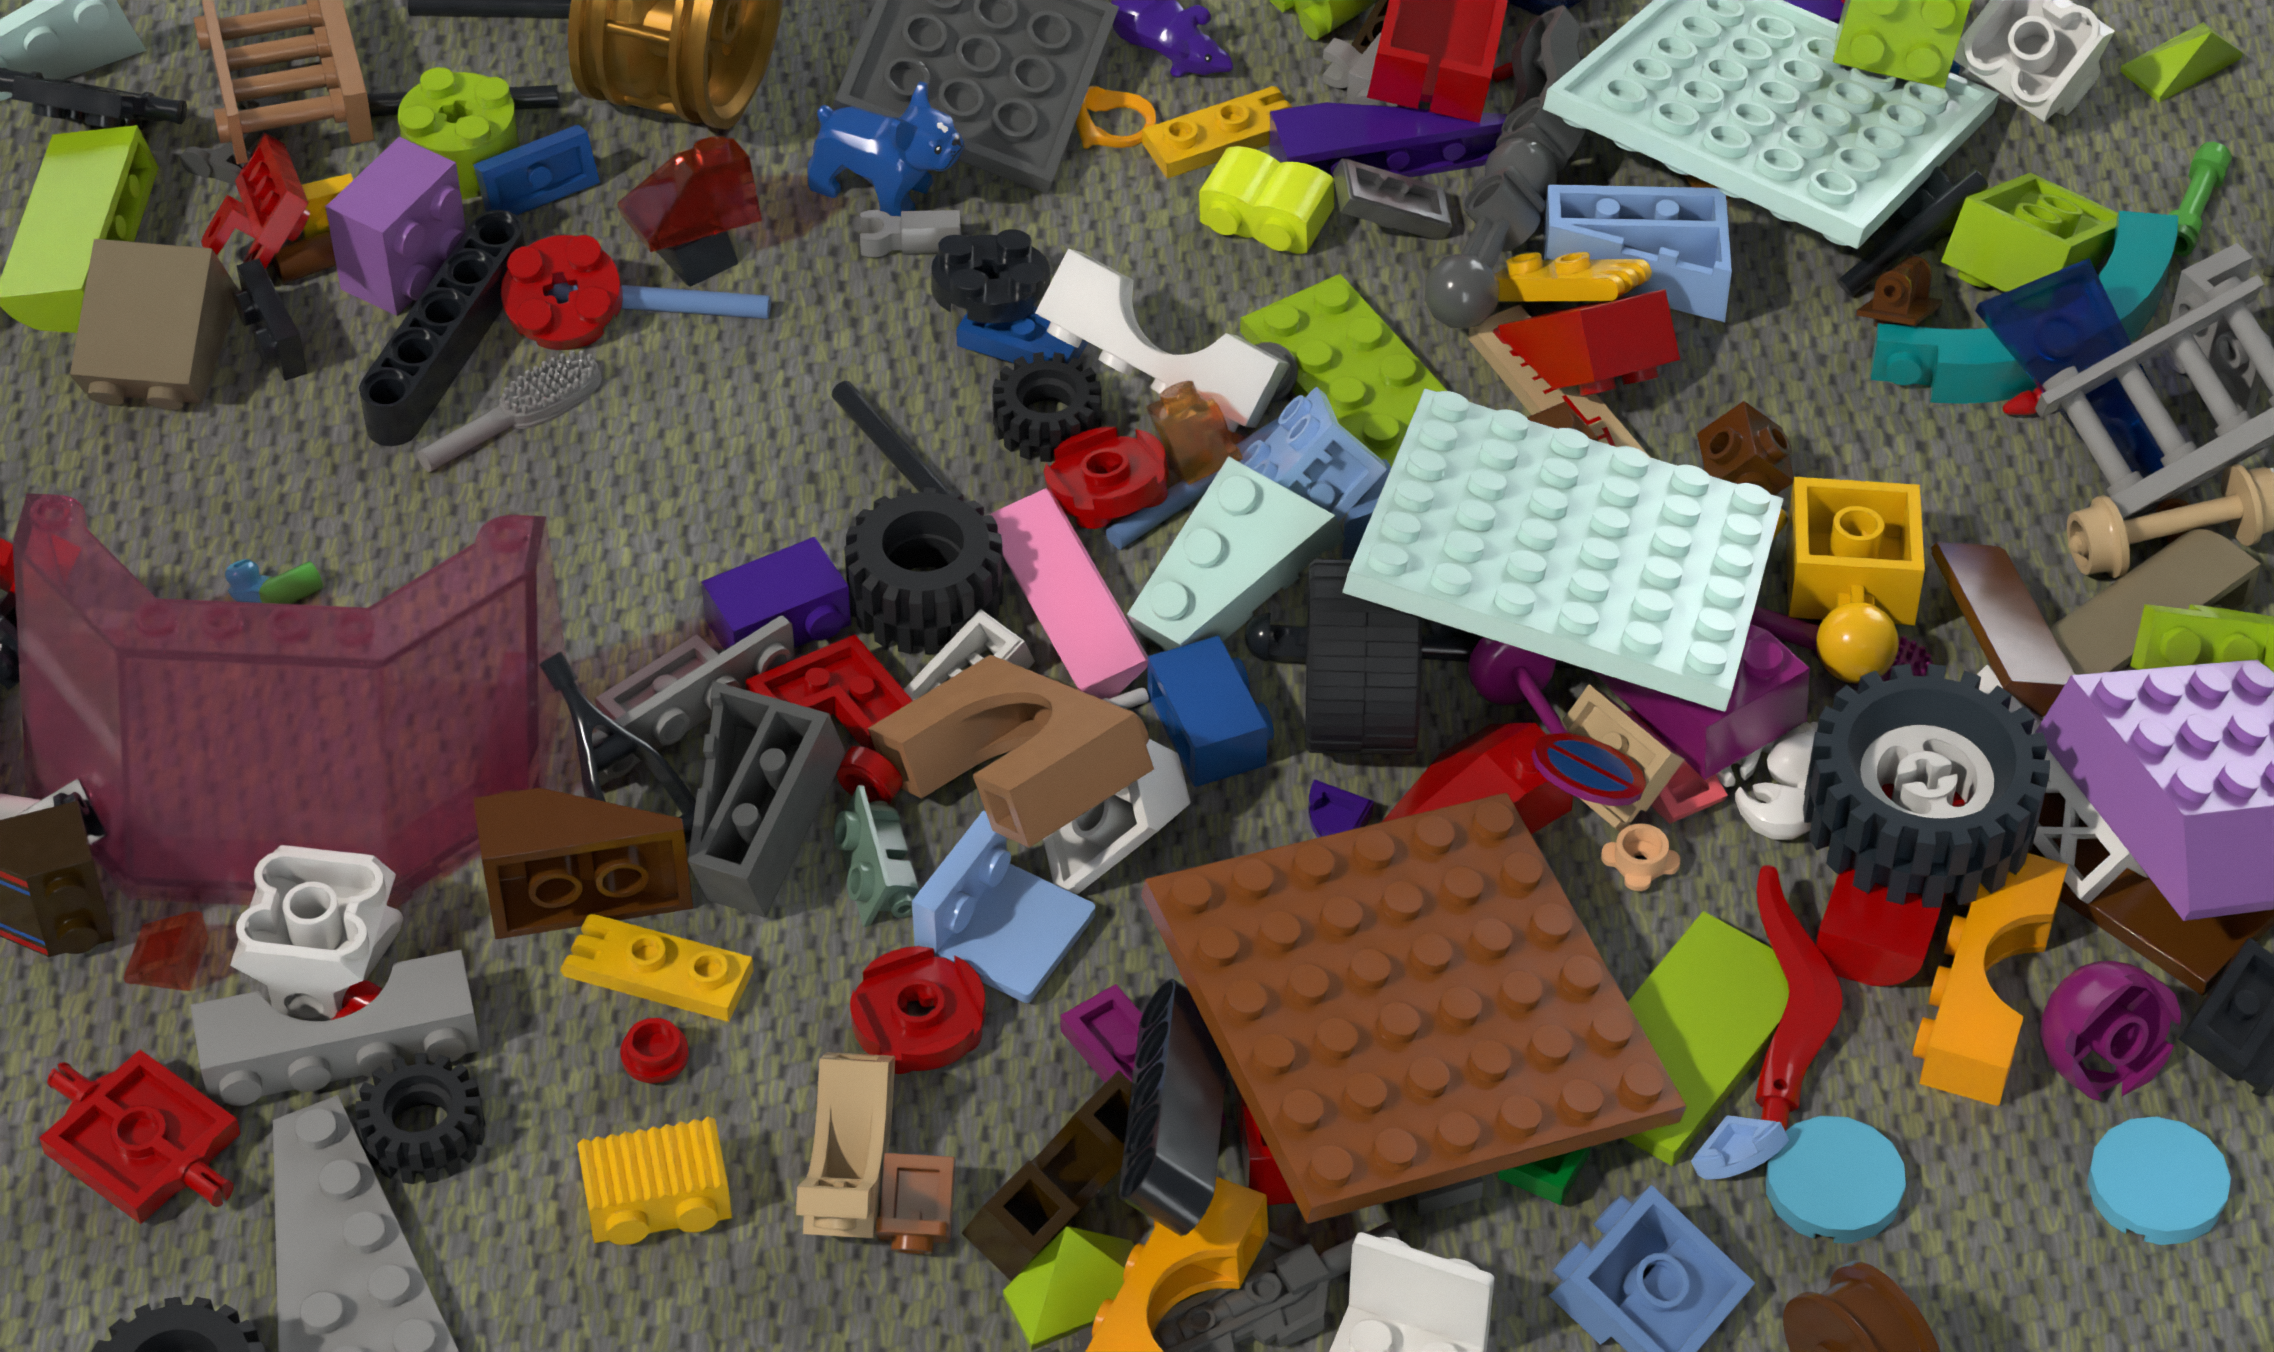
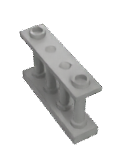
[2035,274,2274,521]

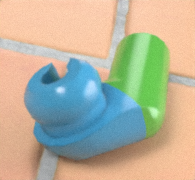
[225,559,323,610]

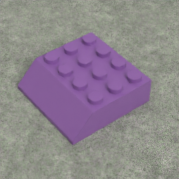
[2035,659,2274,921]

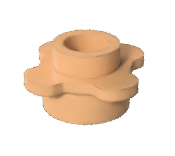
[1601,823,1680,891]

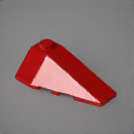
[1382,723,1573,834]

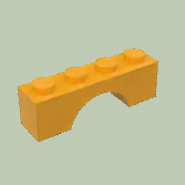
[1912,853,2068,1106]
[1085,1176,1269,1352]

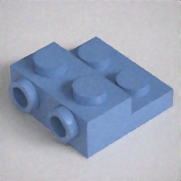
[1548,1185,1755,1352]

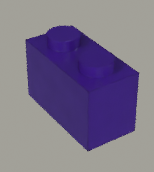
[701,537,851,650]

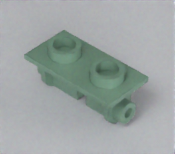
[834,785,920,927]

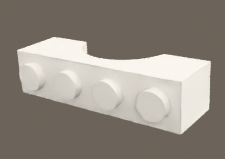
[1035,248,1290,433]

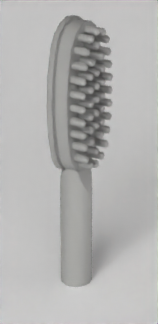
[417,350,602,472]

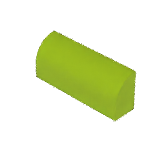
[0,125,159,333]

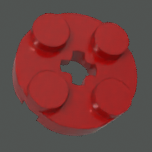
[501,235,623,350]
[1044,427,1169,529]
[850,946,986,1074]

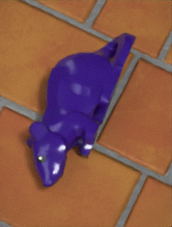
[1111,0,1233,78]

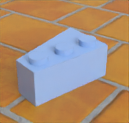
[1543,185,1732,322]

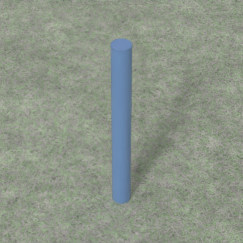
[547,283,771,319]
[1106,416,1280,550]

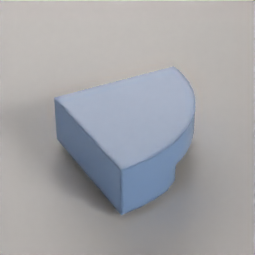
[1691,1115,1790,1180]

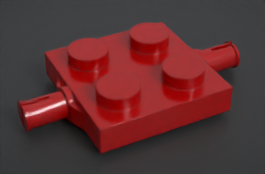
[39,1049,241,1225]

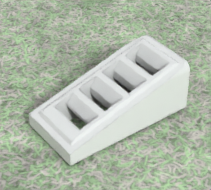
[903,609,1035,701]

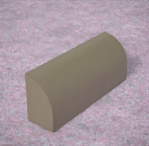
[2049,529,2261,675]

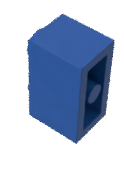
[1148,635,1274,787]

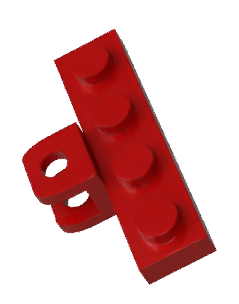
[201,132,310,269]

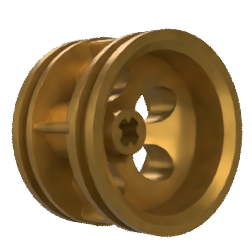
[568,0,783,129]

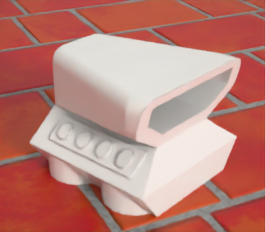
[1953,0,2115,122]
[230,845,403,1021]

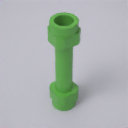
[2168,142,2232,257]

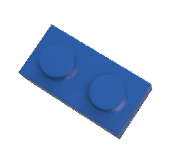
[473,124,600,215]
[956,306,1089,364]

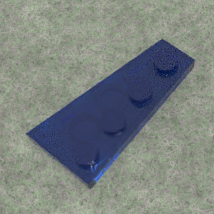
[1975,258,2165,479]

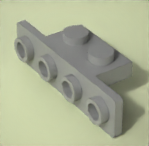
[592,615,795,786]

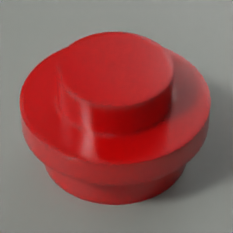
[620,1018,689,1083]

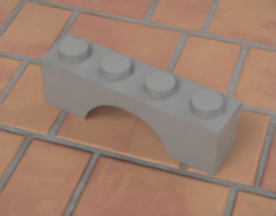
[190,950,481,1106]

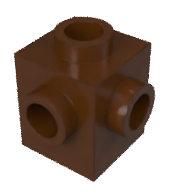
[1697,401,1794,496]

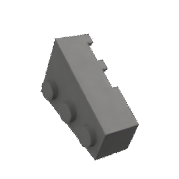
[688,681,846,918]

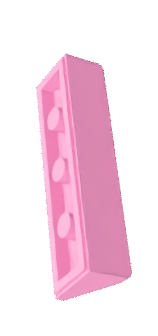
[990,488,1148,699]

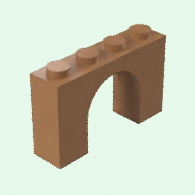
[868,655,1154,848]

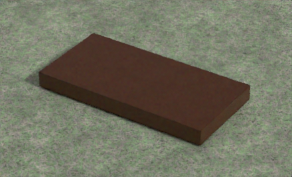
[2028,781,2274,996]

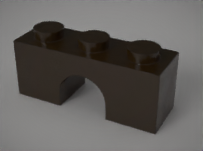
[962,1070,1132,1282]

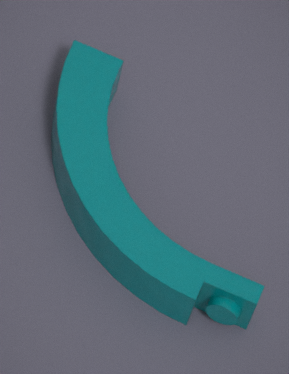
[1871,211,2178,404]

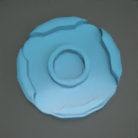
[1766,1116,1906,1244]
[2087,1117,2231,1245]

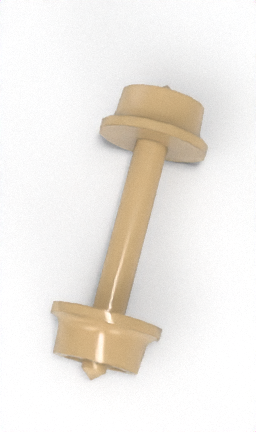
[2067,464,2274,578]

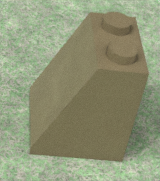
[70,239,239,410]

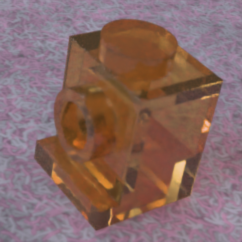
[1146,381,1243,485]

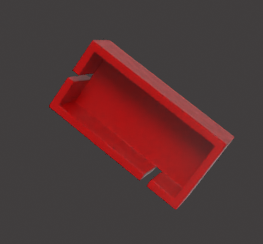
[1367,0,1508,123]

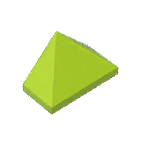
[2120,22,2243,103]
[1003,1226,1134,1350]

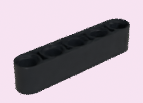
[359,210,525,447]
[1119,978,1227,1237]

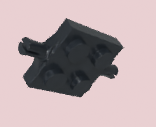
[0,68,187,130]

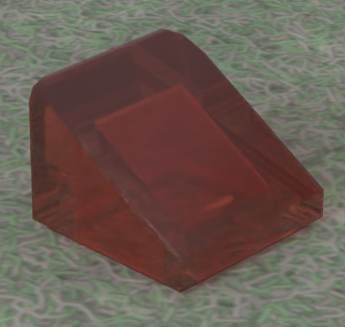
[123,911,209,991]

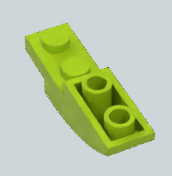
[2130,604,2274,673]

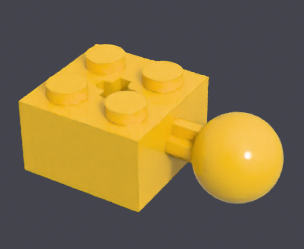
[1786,477,1925,684]

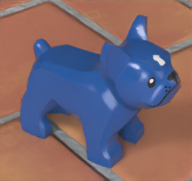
[807,81,965,216]

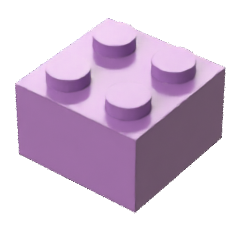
[325,137,466,316]

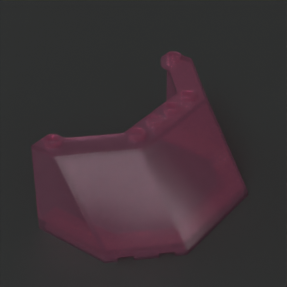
[13,493,567,909]

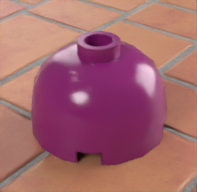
[2040,961,2181,1101]

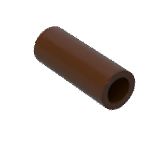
[271,230,336,284]

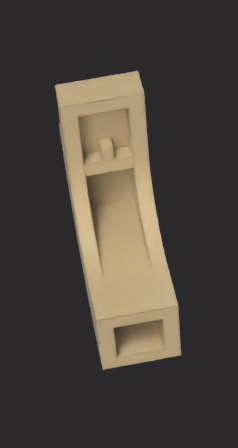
[796,1052,895,1238]

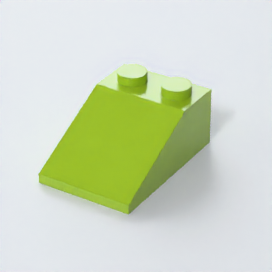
[1941,172,2118,312]

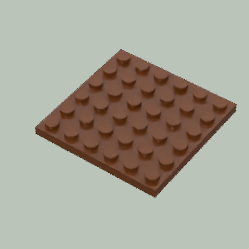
[1141,793,1686,1224]

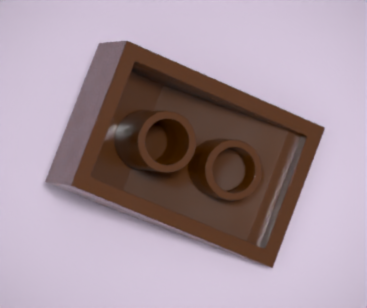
[473,788,693,940]

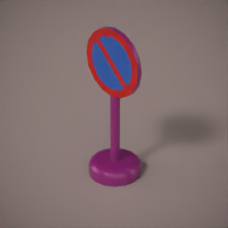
[1468,637,1647,806]

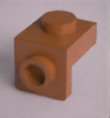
[875,1153,956,1255]

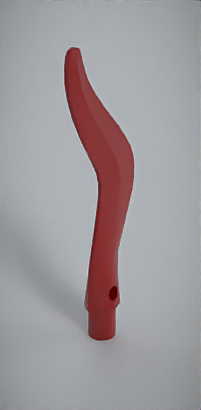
[1755,865,1843,1131]

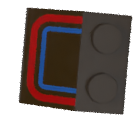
[0,800,115,957]

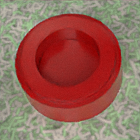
[836,746,903,804]

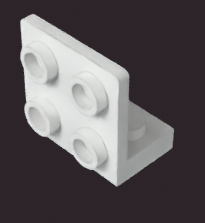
[1329,1232,1494,1352]

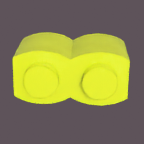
[1199,146,1334,254]

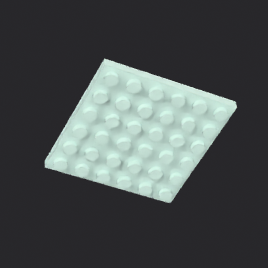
[1543,0,2000,249]
[1342,389,1784,712]

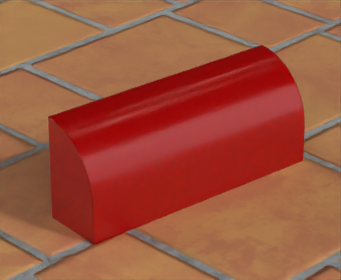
[1816,783,1965,986]

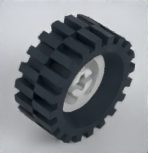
[1803,664,2050,907]

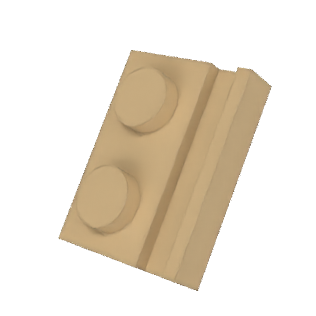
[1562,684,1685,832]

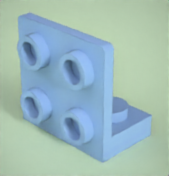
[1238,387,1387,522]
[912,811,1095,1003]

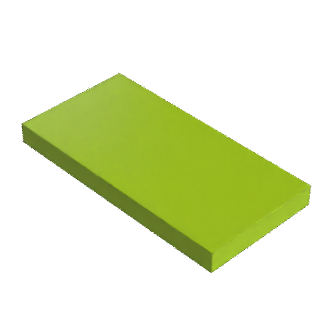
[1623,911,1789,1167]

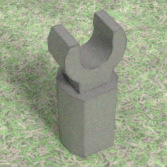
[860,210,961,257]

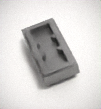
[1333,158,1452,240]

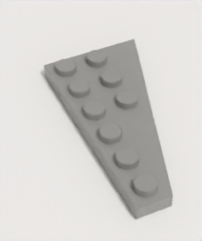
[273,1095,459,1352]

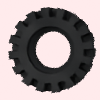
[992,352,1102,462]
[355,1053,486,1184]

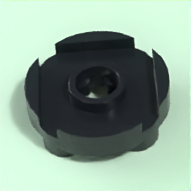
[931,229,1050,323]

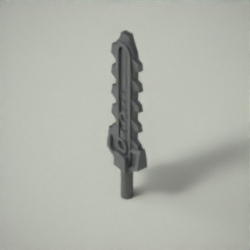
[1035,1222,1400,1352]

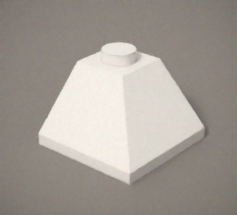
[1043,739,1191,895]

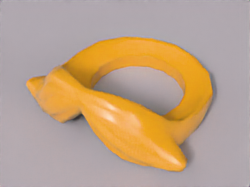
[1076,86,1156,149]

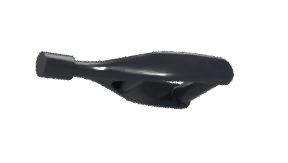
[539,651,696,843]

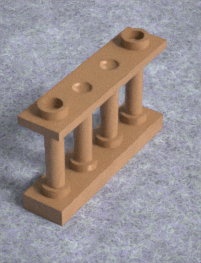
[193,0,375,164]

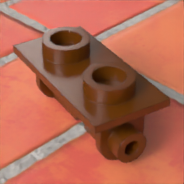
[1856,256,1943,328]

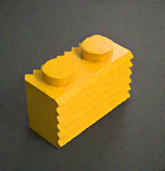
[577,1116,732,1245]

